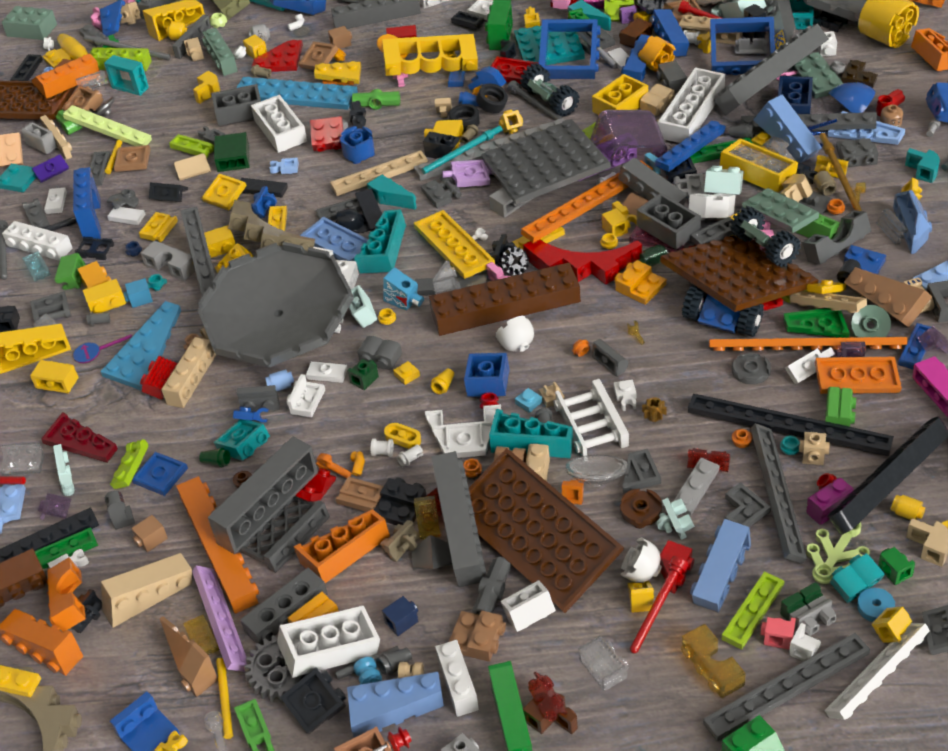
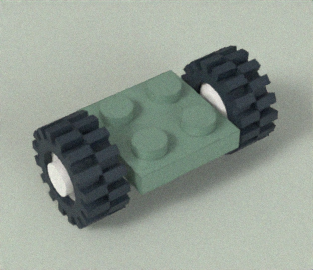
[520,63,580,117]
[730,206,801,267]

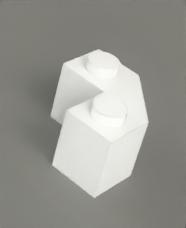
[689,193,736,220]

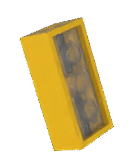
[719,138,798,193]

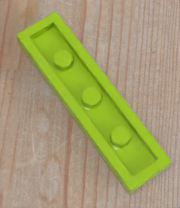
[721,571,784,650]

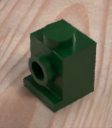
[347,359,379,390]

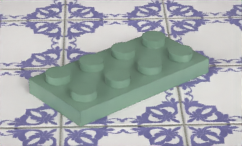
[791,52,843,99]
[742,188,819,233]

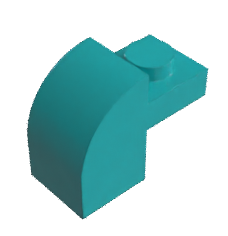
[905,148,940,183]

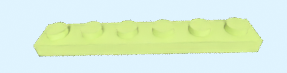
[63,105,152,146]

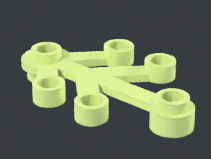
[806,522,870,584]

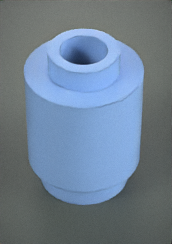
[265,369,294,392]

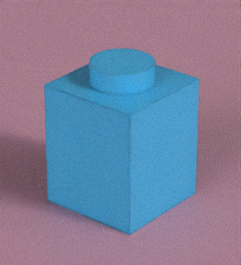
[124,278,153,308]

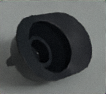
[335,208,370,233]

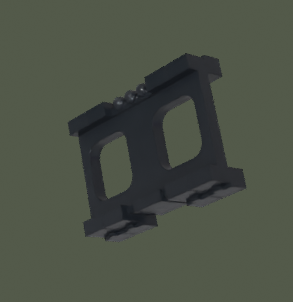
[813,10,848,33]
[75,236,114,261]

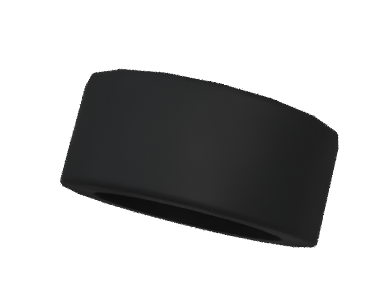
[476,83,508,114]
[449,104,480,132]

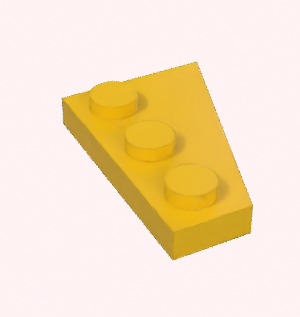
[314,61,361,84]

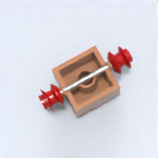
[334,726,412,751]

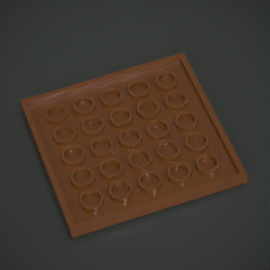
[660,235,819,312]

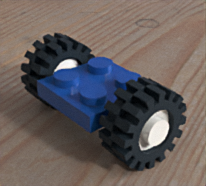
[682,285,764,337]

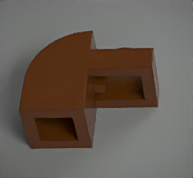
[523,692,578,734]

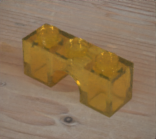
[681,624,746,698]

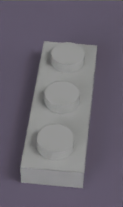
[674,458,720,516]

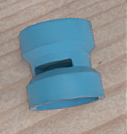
[353,657,382,685]

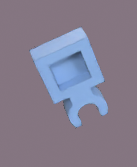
[269,157,299,174]

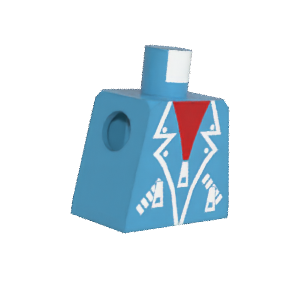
[383,267,424,310]

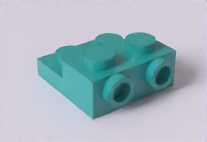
[213,419,270,461]

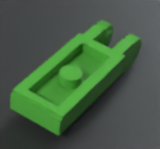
[234,699,274,751]

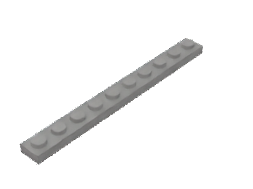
[414,118,565,181]

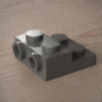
[836,138,879,167]

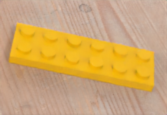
[414,210,495,279]

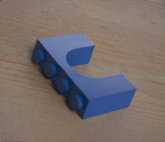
[73,167,101,239]

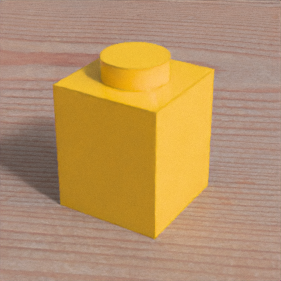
[243,35,267,59]
[602,208,628,238]

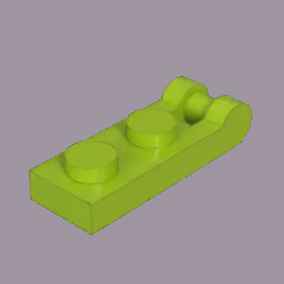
[169,134,214,158]
[110,439,148,489]

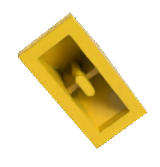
[627,581,654,613]

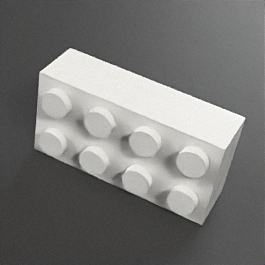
[251,95,307,153]
[277,606,380,678]

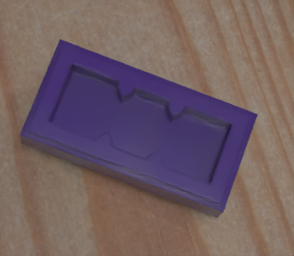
[32,154,69,183]

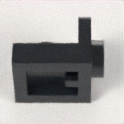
[500,39,516,59]

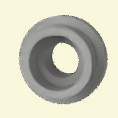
[830,60,846,74]

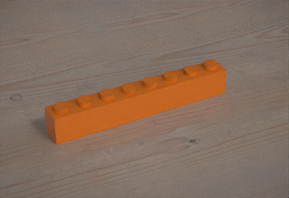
[176,476,260,614]

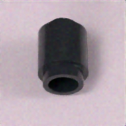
[837,259,861,286]

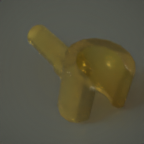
[855,182,866,202]
[627,321,645,345]

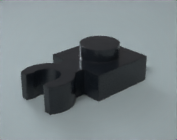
[796,161,818,184]

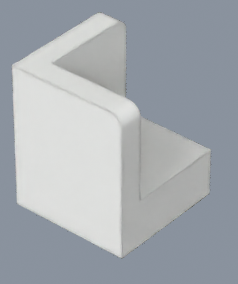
[789,623,821,661]

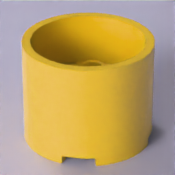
[858,0,919,48]

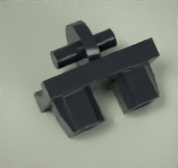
[349,100,366,128]
[488,234,516,268]
[73,589,102,633]

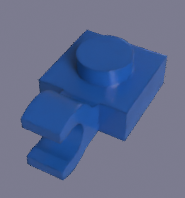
[233,406,269,423]

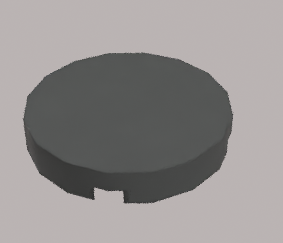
[732,352,771,385]

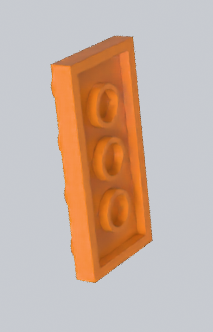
[815,357,902,394]

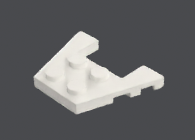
[425,404,501,458]

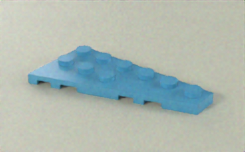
[100,301,181,391]

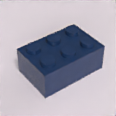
[778,76,813,114]

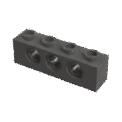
[240,567,328,645]

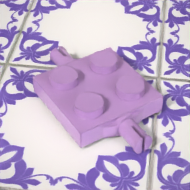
[442,160,493,187]

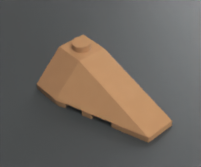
[160,616,218,697]

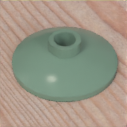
[851,305,891,337]

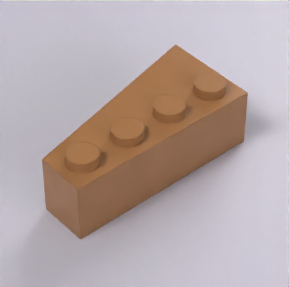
[844,267,932,328]

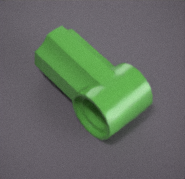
[55,109,83,135]

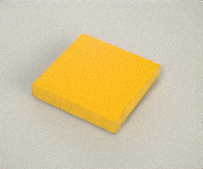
[201,173,247,210]

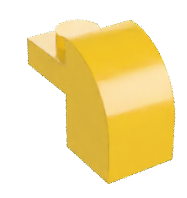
[193,71,221,104]

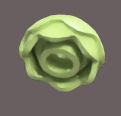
[210,13,227,28]

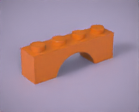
[47,557,86,632]

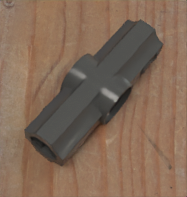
[472,557,511,615]

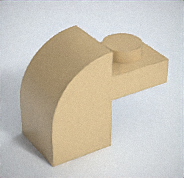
[780,174,813,202]
[906,518,948,567]

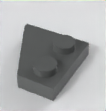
[622,449,661,493]

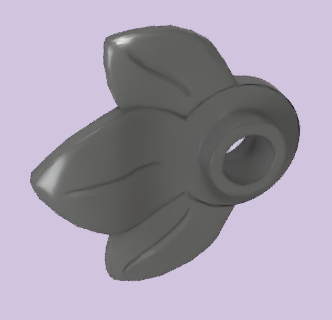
[107,189,139,209]

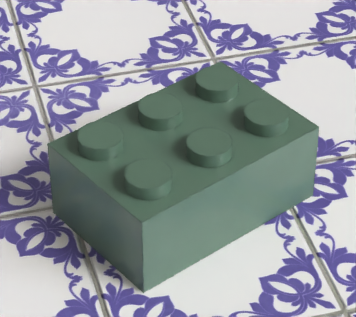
[2,6,57,40]

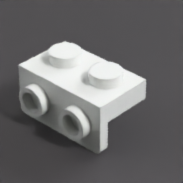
[287,374,325,417]

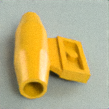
[42,33,89,68]

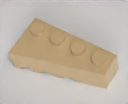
[101,553,192,628]

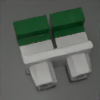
[780,582,837,636]

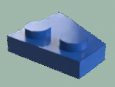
[99,0,125,37]
[844,245,886,274]

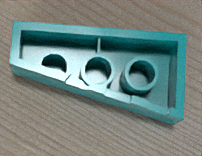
[354,209,406,274]
[489,409,573,458]

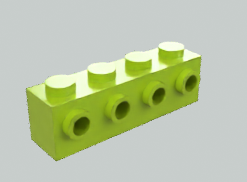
[90,48,152,71]

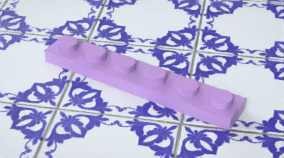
[192,565,247,672]

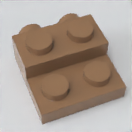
[62,85,104,111]
[449,610,506,662]

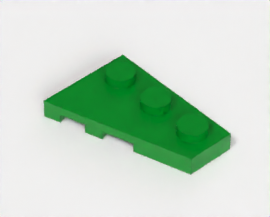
[783,308,850,338]

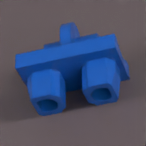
[251,186,277,218]

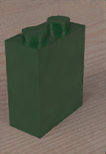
[214,132,250,172]

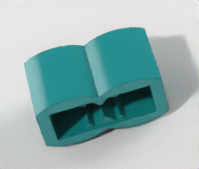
[830,553,885,603]

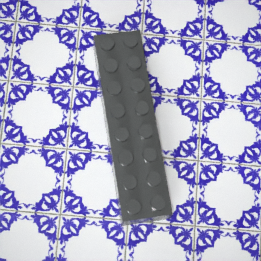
[714,24,829,116]

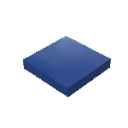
[132,452,188,496]

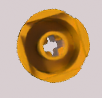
[638,36,676,72]

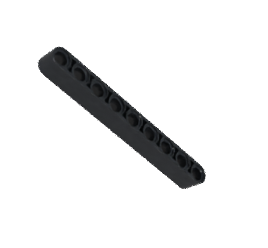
[828,416,948,535]

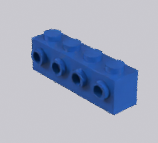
[650,9,690,57]

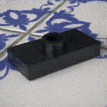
[451,11,484,30]

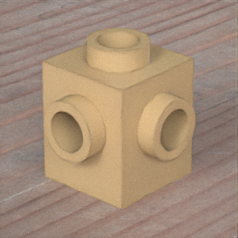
[120,2,141,25]
[799,432,830,465]

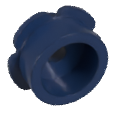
[125,241,142,257]

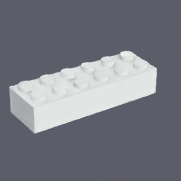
[658,68,725,143]

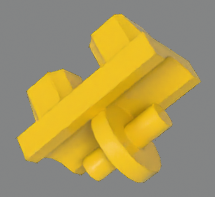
[814,155,849,178]

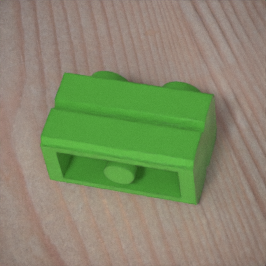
[825,387,856,427]

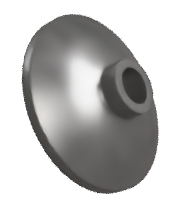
[93,96,115,116]

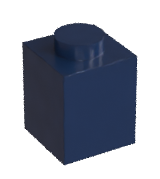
[382,596,419,636]

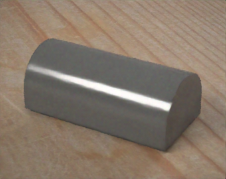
[592,339,629,376]

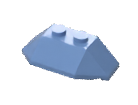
[893,190,932,254]

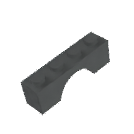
[802,210,871,264]

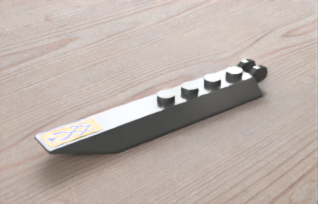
[763,0,796,50]

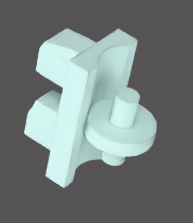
[656,498,695,540]

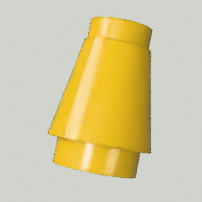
[431,368,455,394]

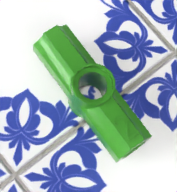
[352,89,401,110]

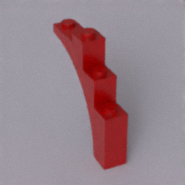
[523,239,642,285]

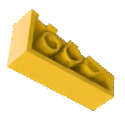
[142,0,205,41]
[0,324,71,374]

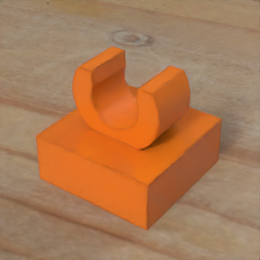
[562,479,584,505]

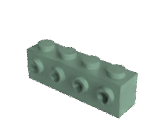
[202,28,238,76]

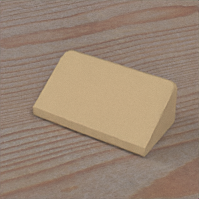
[174,154,211,180]

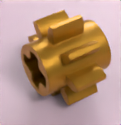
[642,397,667,422]

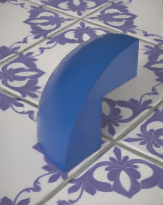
[828,82,876,113]

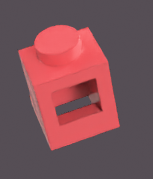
[760,617,796,650]

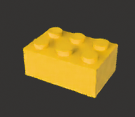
[592,74,648,124]

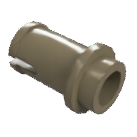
[251,65,272,79]
[460,124,479,144]

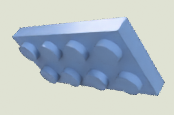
[300,217,369,261]

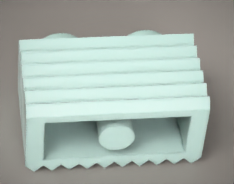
[349,285,377,328]

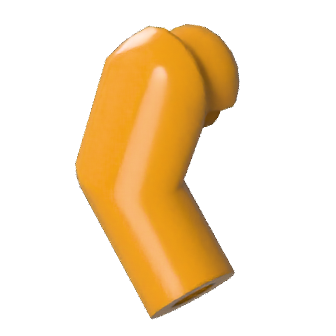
[350,451,365,476]

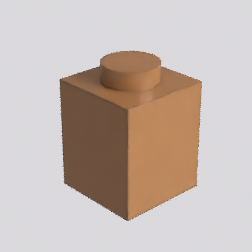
[328,26,352,49]
[131,515,168,553]

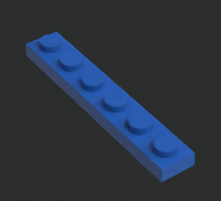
[655,121,726,172]

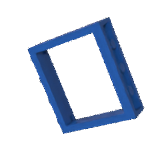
[710,17,775,75]
[539,19,601,79]

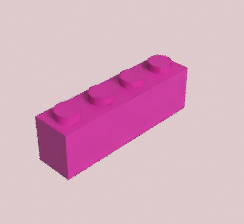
[912,356,948,417]

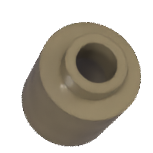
[813,171,836,196]

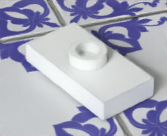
[44,188,67,214]
[306,362,348,383]

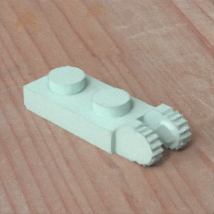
[53,444,75,496]

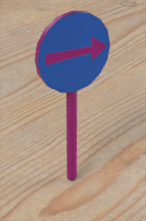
[73,334,132,363]

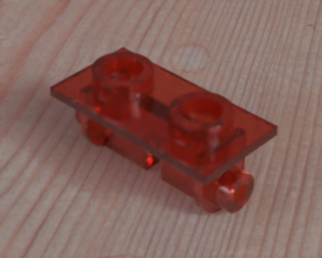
[687,448,730,472]
[528,672,568,721]

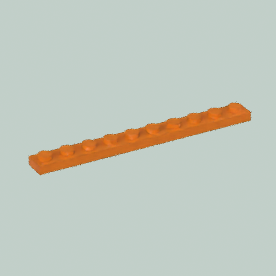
[521,160,653,243]
[709,337,907,351]

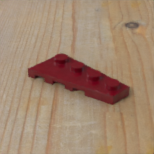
[41,412,118,463]

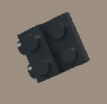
[374,477,427,526]
[280,667,347,734]

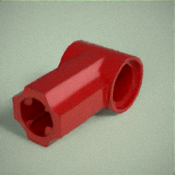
[876,89,905,117]

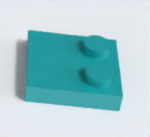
[0,163,36,193]

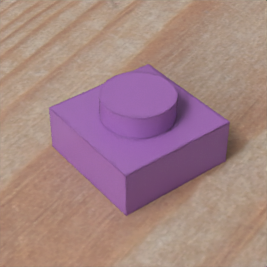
[620,5,636,24]

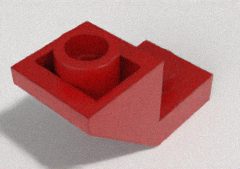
[295,468,336,502]

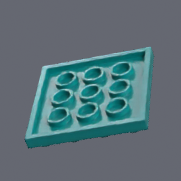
[514,26,585,65]

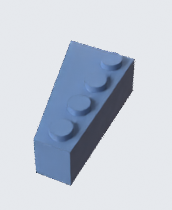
[753,95,822,163]
[690,519,751,613]
[347,672,444,738]

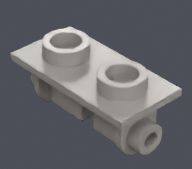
[735,38,767,55]

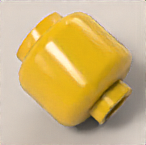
[166,21,189,41]

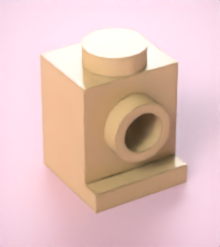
[184,37,204,61]

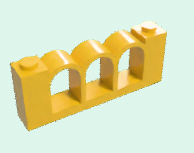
[382,34,478,76]

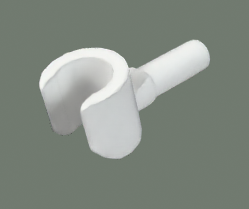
[472,228,488,241]

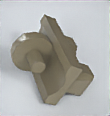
[381,520,420,562]

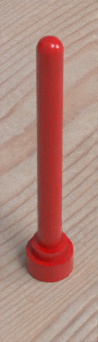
[678,0,721,19]
[630,556,689,654]

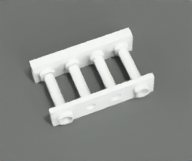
[553,379,629,460]

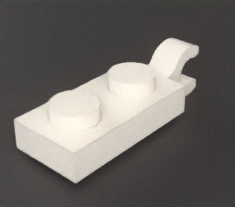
[785,348,835,384]

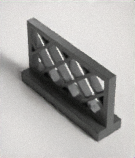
[239,496,330,573]

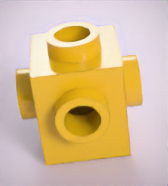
[499,110,523,134]

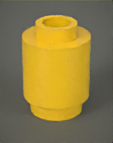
[891,495,926,520]

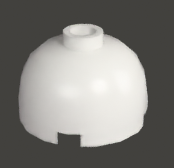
[496,316,534,352]
[621,537,662,583]

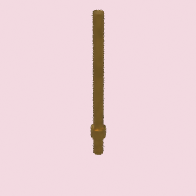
[819,133,862,211]

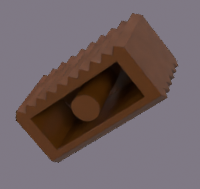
[619,18,652,48]

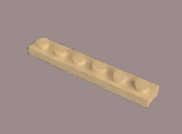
[330,150,428,196]

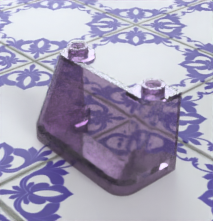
[590,110,668,160]

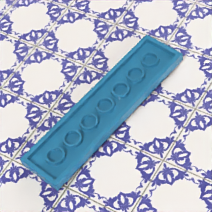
[236,77,358,110]

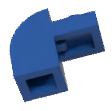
[467,66,507,90]

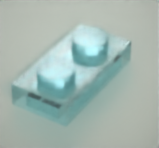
[23,251,51,281]

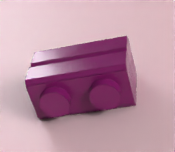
[806,477,854,525]

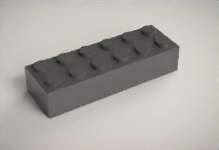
[208,436,318,554]
[431,451,486,587]

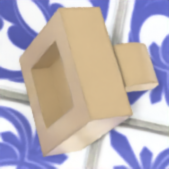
[435,98,452,118]
[539,382,564,407]

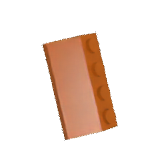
[31,53,100,99]

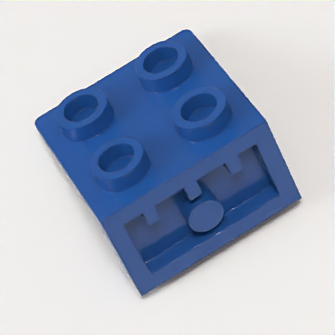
[110,692,179,751]

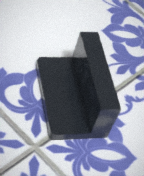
[149,182,188,202]

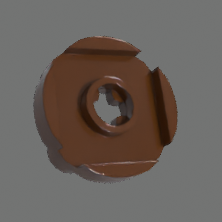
[620,488,662,529]

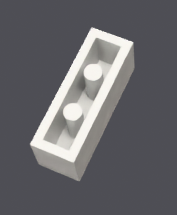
[435,640,479,717]

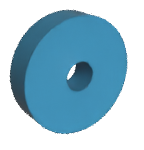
[857,588,895,622]

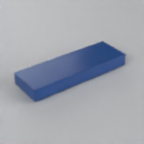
[898,323,936,369]

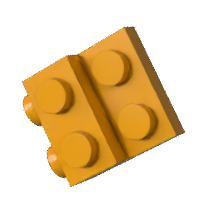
[615,260,667,305]

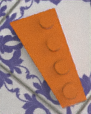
[294,509,390,583]
[0,609,83,676]

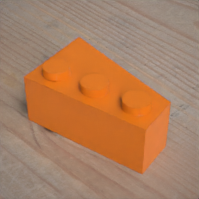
[911,28,948,71]

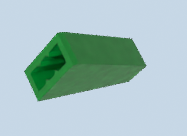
[488,661,532,751]

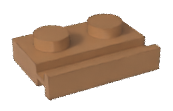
[335,477,384,512]

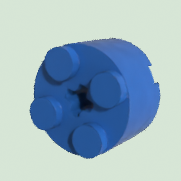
[340,126,375,164]

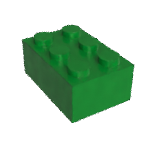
[485,0,513,50]

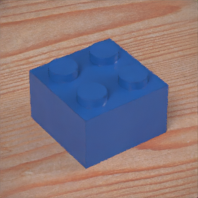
[464,353,510,397]

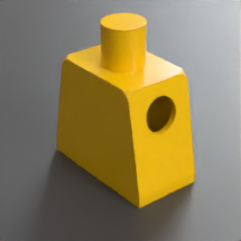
[424,120,464,151]

